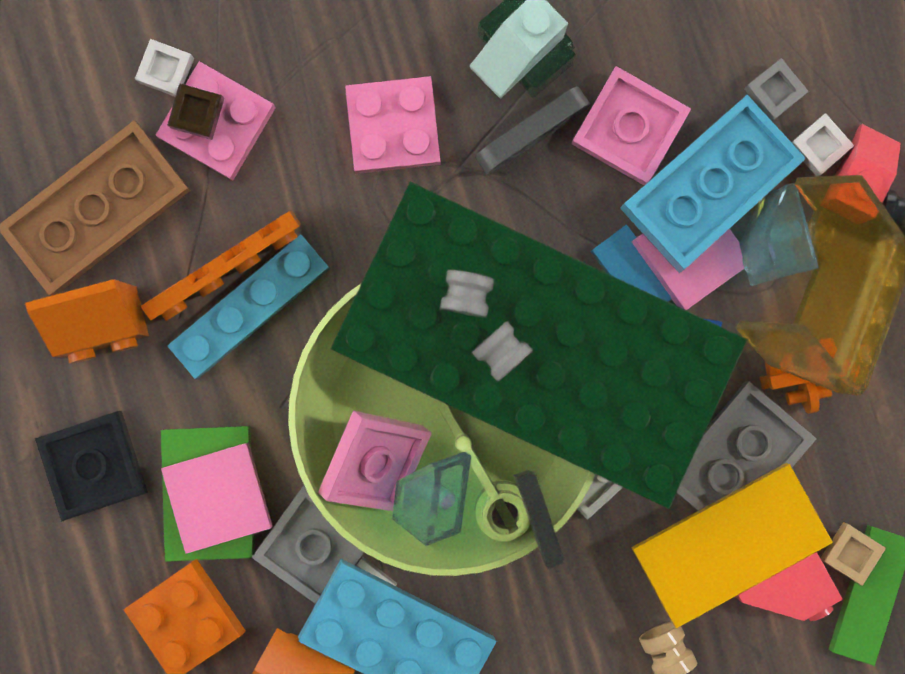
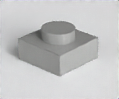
[744,58,809,121]

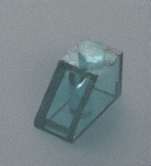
[739,183,819,286]
[392,451,471,546]

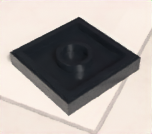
[35,411,148,522]

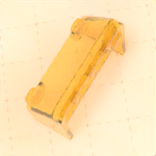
[736,175,905,396]

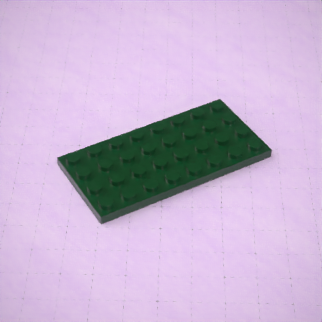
[330,181,748,509]

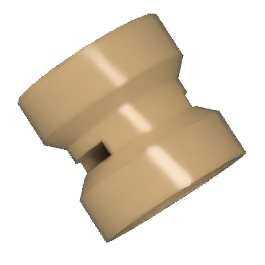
[639,622,698,674]

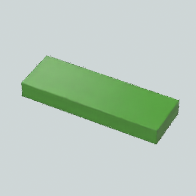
[829,525,905,666]

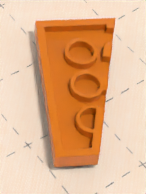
[141,209,301,321]

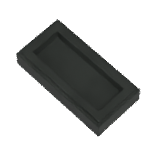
[514,470,565,569]

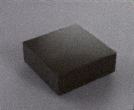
[167,83,225,140]

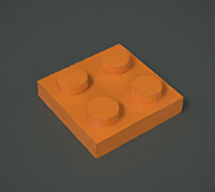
[123,559,246,674]

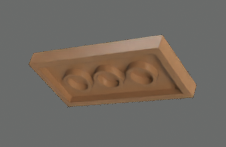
[0,120,191,296]

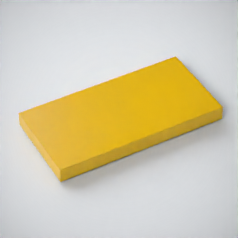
[631,463,833,628]

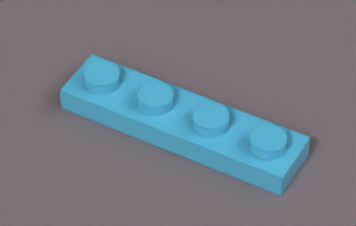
[167,234,330,379]

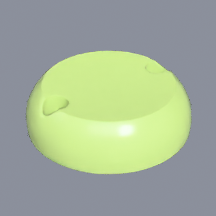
[289,284,595,576]

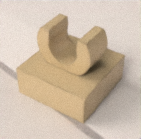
[820,522,886,586]

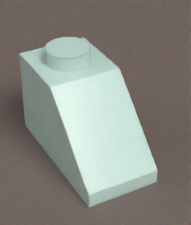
[470,0,568,99]

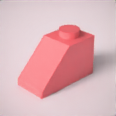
[822,124,901,220]
[735,552,843,621]

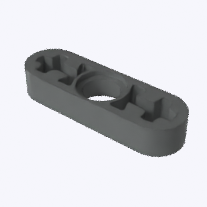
[475,86,591,175]

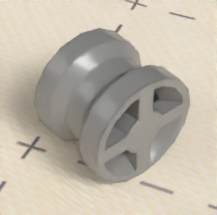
[440,270,494,317]
[472,322,532,382]

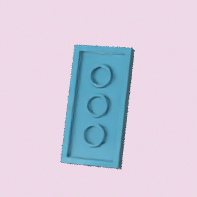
[620,95,806,273]
[298,559,497,674]

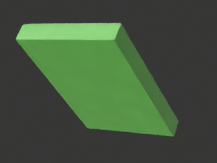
[161,426,255,562]

